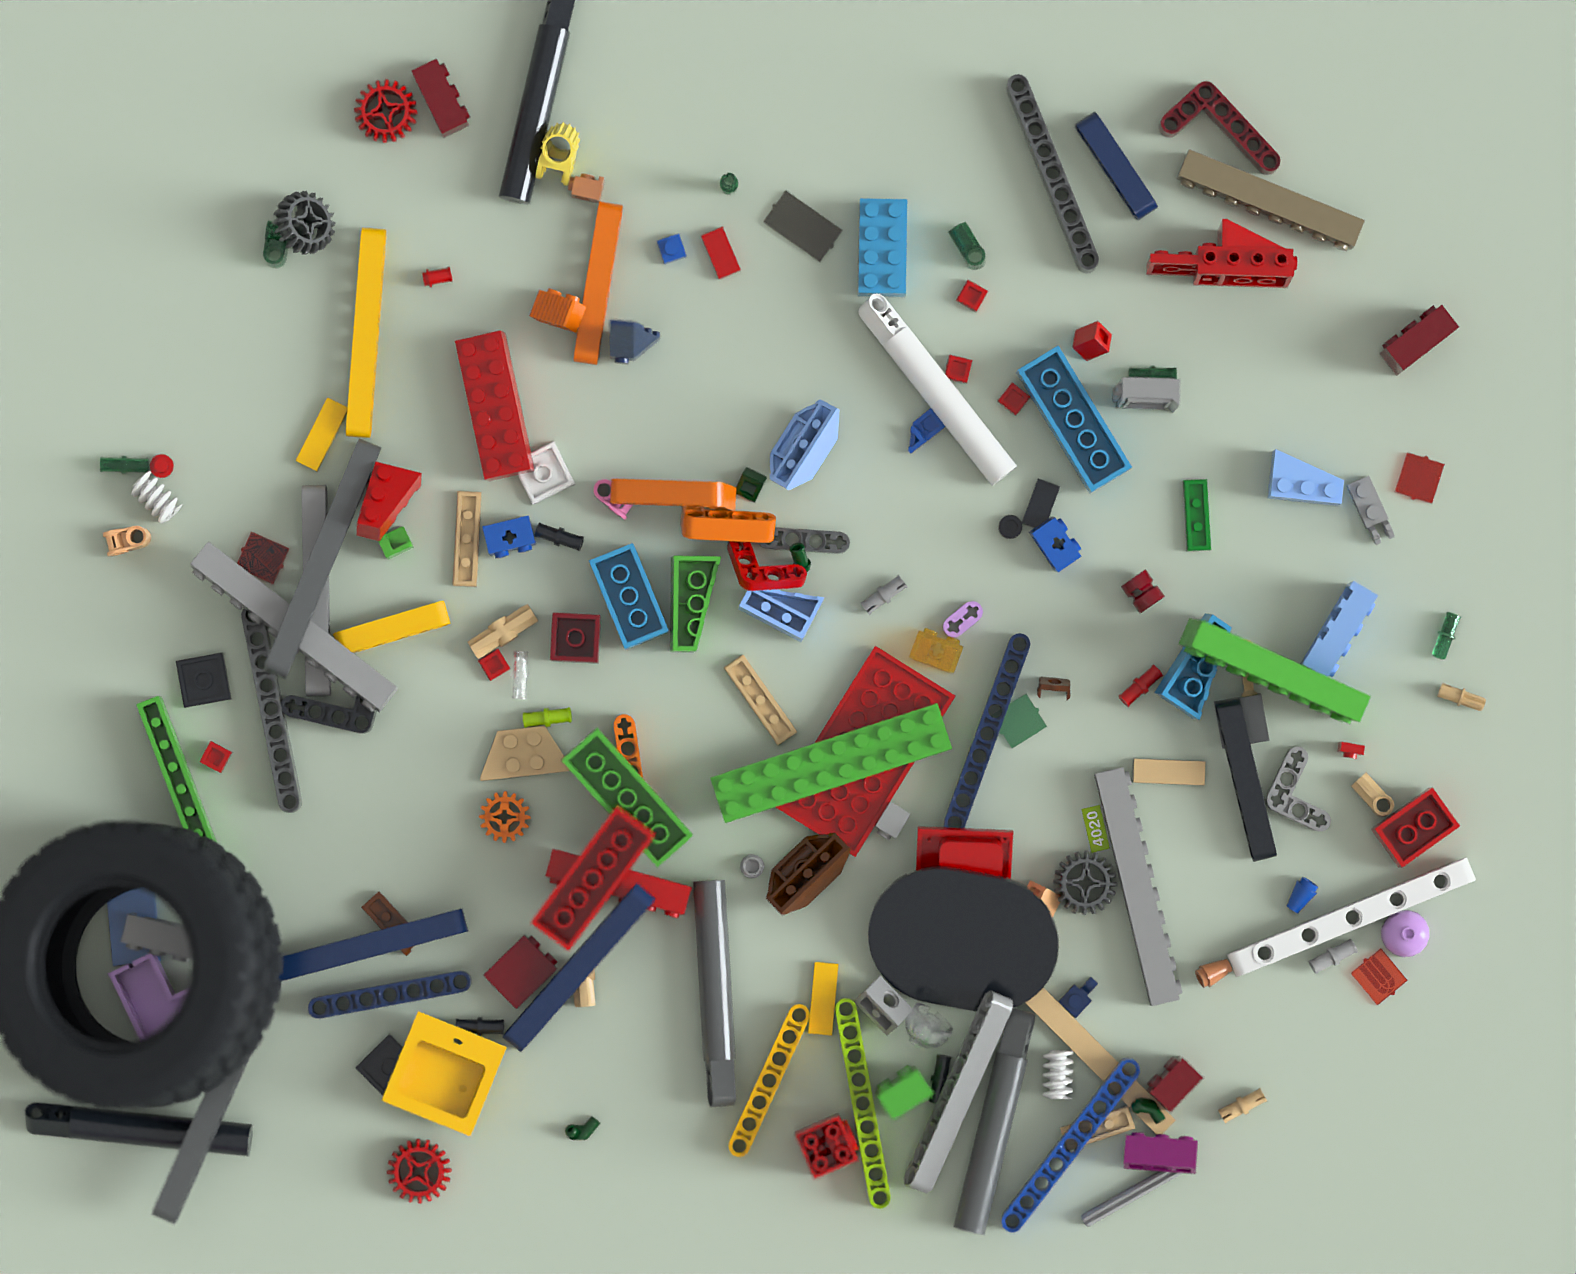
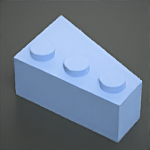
[1268,449,1344,506]
[738,589,824,642]

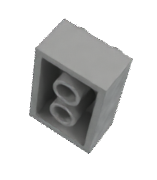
[121,912,191,962]

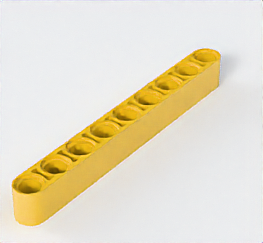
[346,227,386,438]

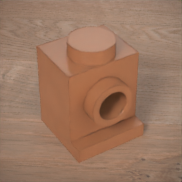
[568,174,605,203]

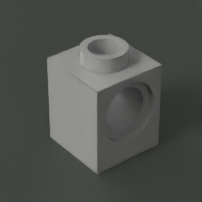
[875,802,910,840]

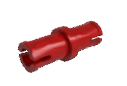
[1118,664,1163,707]

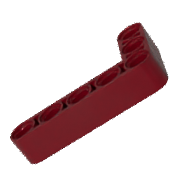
[1159,81,1281,175]

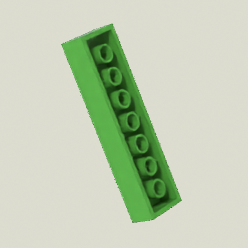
[1178,618,1371,724]

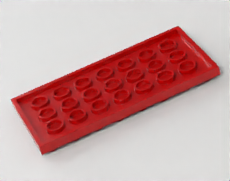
[775,646,956,857]

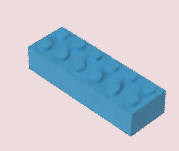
[1016,346,1132,494]

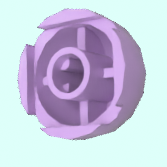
[1381,910,1429,957]

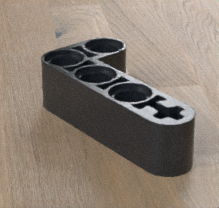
[281,695,377,734]

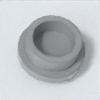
[740,854,764,878]

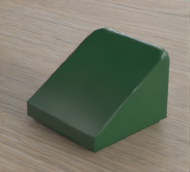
[736,467,767,503]

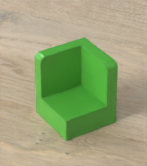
[378,526,414,559]

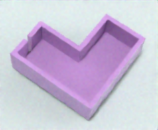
[108,953,187,1040]

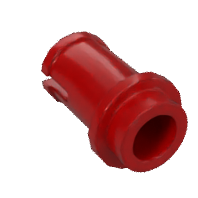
[422,267,453,288]

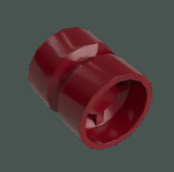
[1121,569,1165,614]

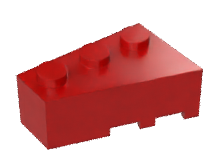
[356,462,422,541]

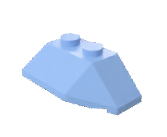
[770,399,839,490]

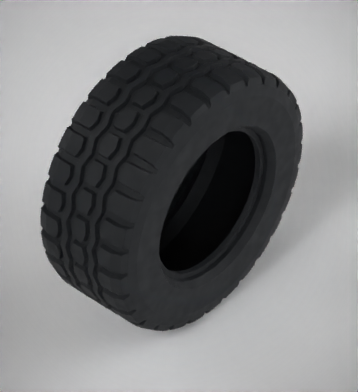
[0,821,283,1110]

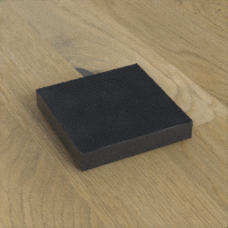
[176,652,232,708]
[356,1034,403,1096]

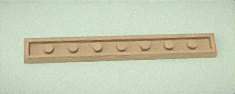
[1025,988,1176,1135]

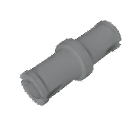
[861,575,907,615]
[1309,939,1358,974]

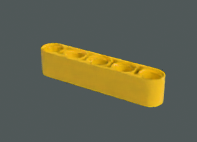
[333,601,451,653]

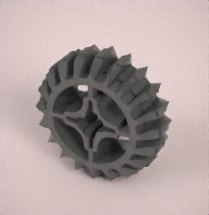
[273,191,336,255]
[1053,851,1118,915]

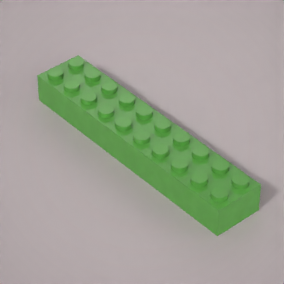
[710,704,952,824]

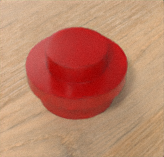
[150,454,174,478]

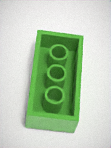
[875,1065,933,1121]

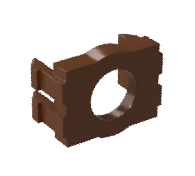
[1037,677,1071,701]

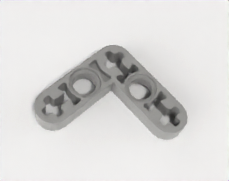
[1265,747,1331,832]

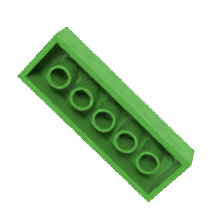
[561,727,693,868]

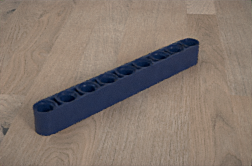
[943,633,1031,828]
[502,883,655,1053]
[279,908,468,981]

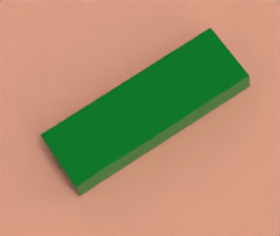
[1183,479,1211,552]

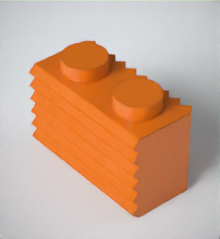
[529,288,586,333]

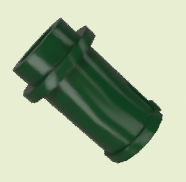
[789,543,811,572]

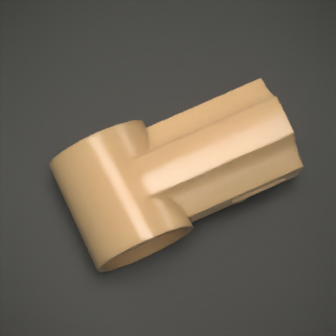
[1351,773,1394,817]
[573,969,596,1007]

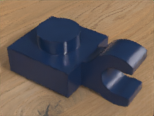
[1058,977,1098,1018]

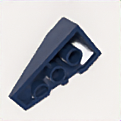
[609,319,660,364]

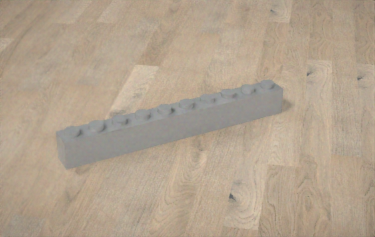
[191,542,397,713]
[1094,767,1182,1006]

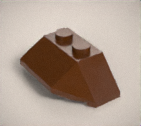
[766,832,851,916]

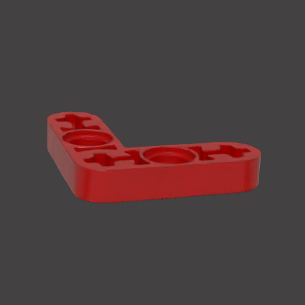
[727,541,807,591]

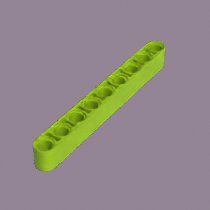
[835,998,891,1209]

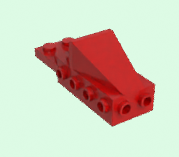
[1146,219,1297,288]

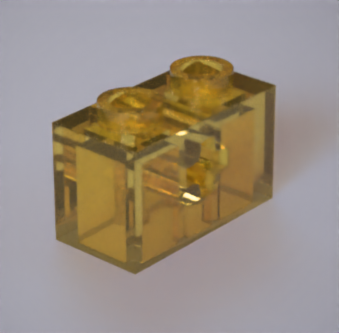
[909,628,964,674]

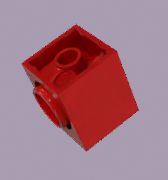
[795,1113,859,1179]

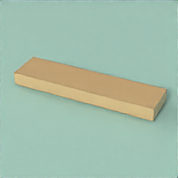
[453,491,482,587]
[724,655,797,745]

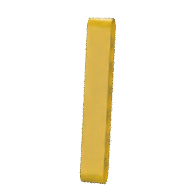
[729,1004,810,1157]

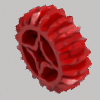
[354,79,418,144]
[387,1138,452,1204]

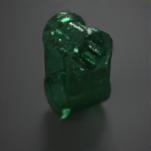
[263,220,288,268]

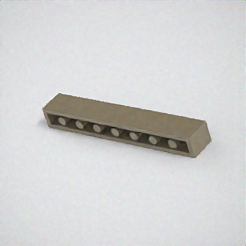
[1177,149,1365,251]

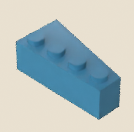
[1154,613,1232,720]

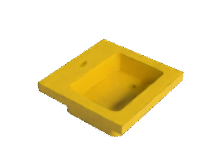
[381,1011,507,1136]

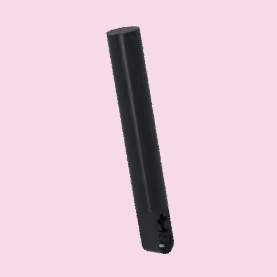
[499,0,575,204]
[25,1103,253,1156]

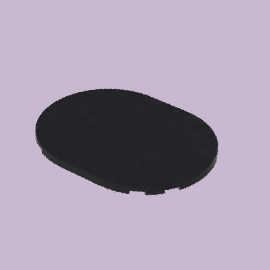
[868,866,1059,1011]

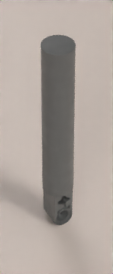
[693,880,736,1107]
[953,1008,1035,1235]

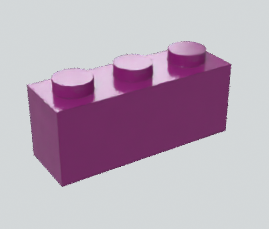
[1124,1132,1198,1174]

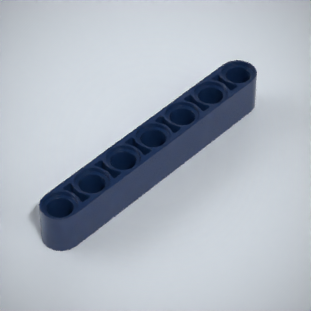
[308,971,472,1019]

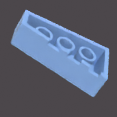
[1301,581,1378,677]

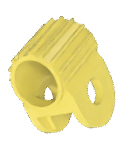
[535,122,580,186]

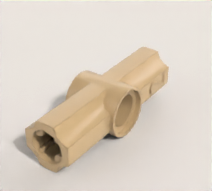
[468,604,538,659]

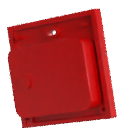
[916,826,1013,879]

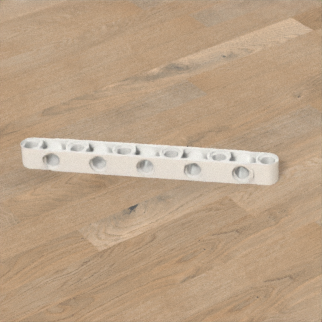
[1227,857,1476,977]

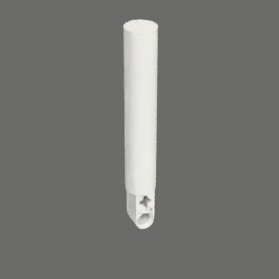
[859,294,1017,486]

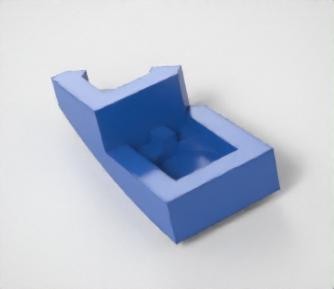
[908,408,945,454]

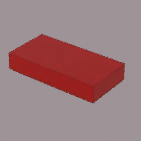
[701,227,741,280]

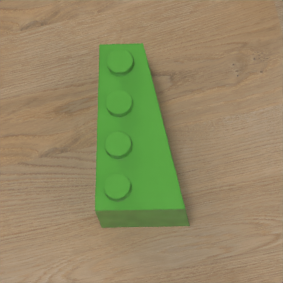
[670,556,721,653]

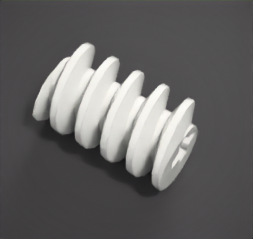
[131,471,183,523]
[1043,1050,1073,1099]

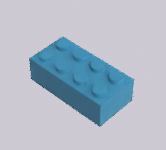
[858,198,907,297]
[589,543,669,650]

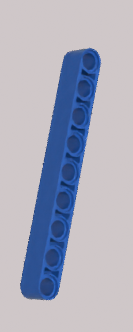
[1001,1057,1140,1233]

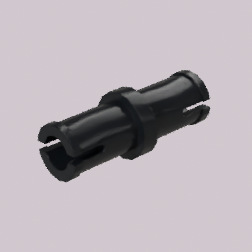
[534,522,584,551]
[456,1017,504,1036]
[928,1054,952,1103]

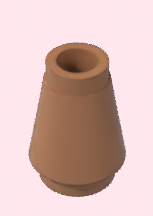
[1195,959,1232,988]

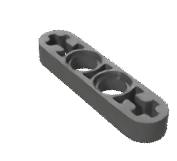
[759,527,850,554]

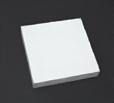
[518,441,575,505]

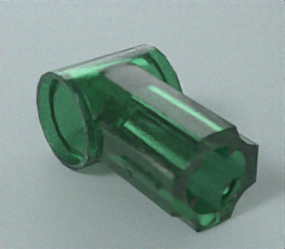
[948,222,986,270]

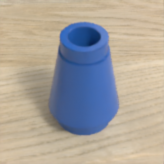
[1286,877,1318,913]

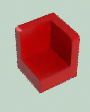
[1072,321,1112,361]

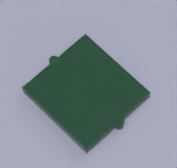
[991,694,1047,748]

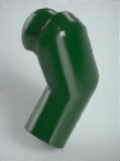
[1131,1097,1165,1124]
[565,1116,601,1140]

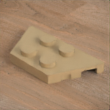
[480,726,570,781]

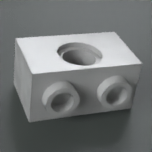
[854,976,913,1036]

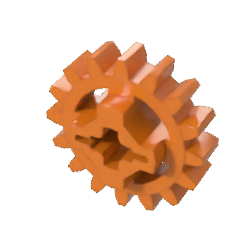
[479,791,531,843]

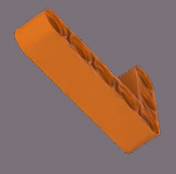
[610,479,736,511]

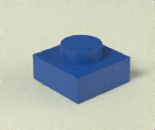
[657,234,687,264]

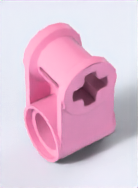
[594,479,633,520]

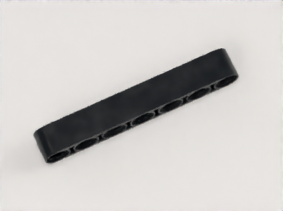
[1215,698,1277,862]

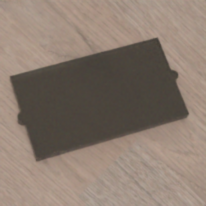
[763,191,843,262]

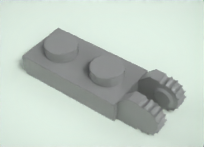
[1347,476,1394,545]

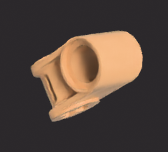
[102,526,151,557]

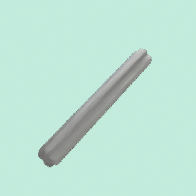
[1081,1172,1183,1227]

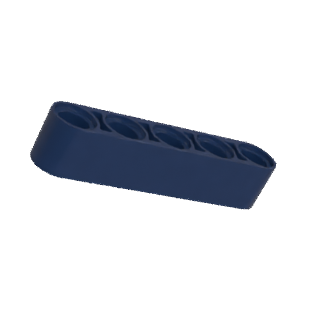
[1075,112,1158,220]

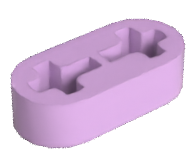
[943,601,983,638]

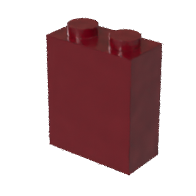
[483,935,558,1009]

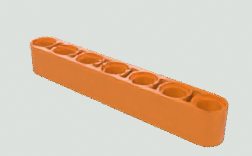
[573,201,623,365]

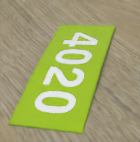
[1081,805,1110,853]

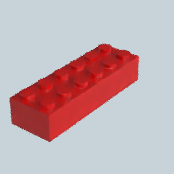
[455,330,535,481]
[530,805,656,951]
[545,849,692,918]

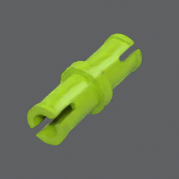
[523,707,572,728]

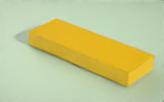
[296,397,347,472]
[808,962,838,1035]

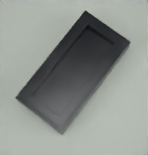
[1022,478,1060,528]

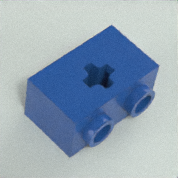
[482,515,536,559]
[1029,516,1082,572]

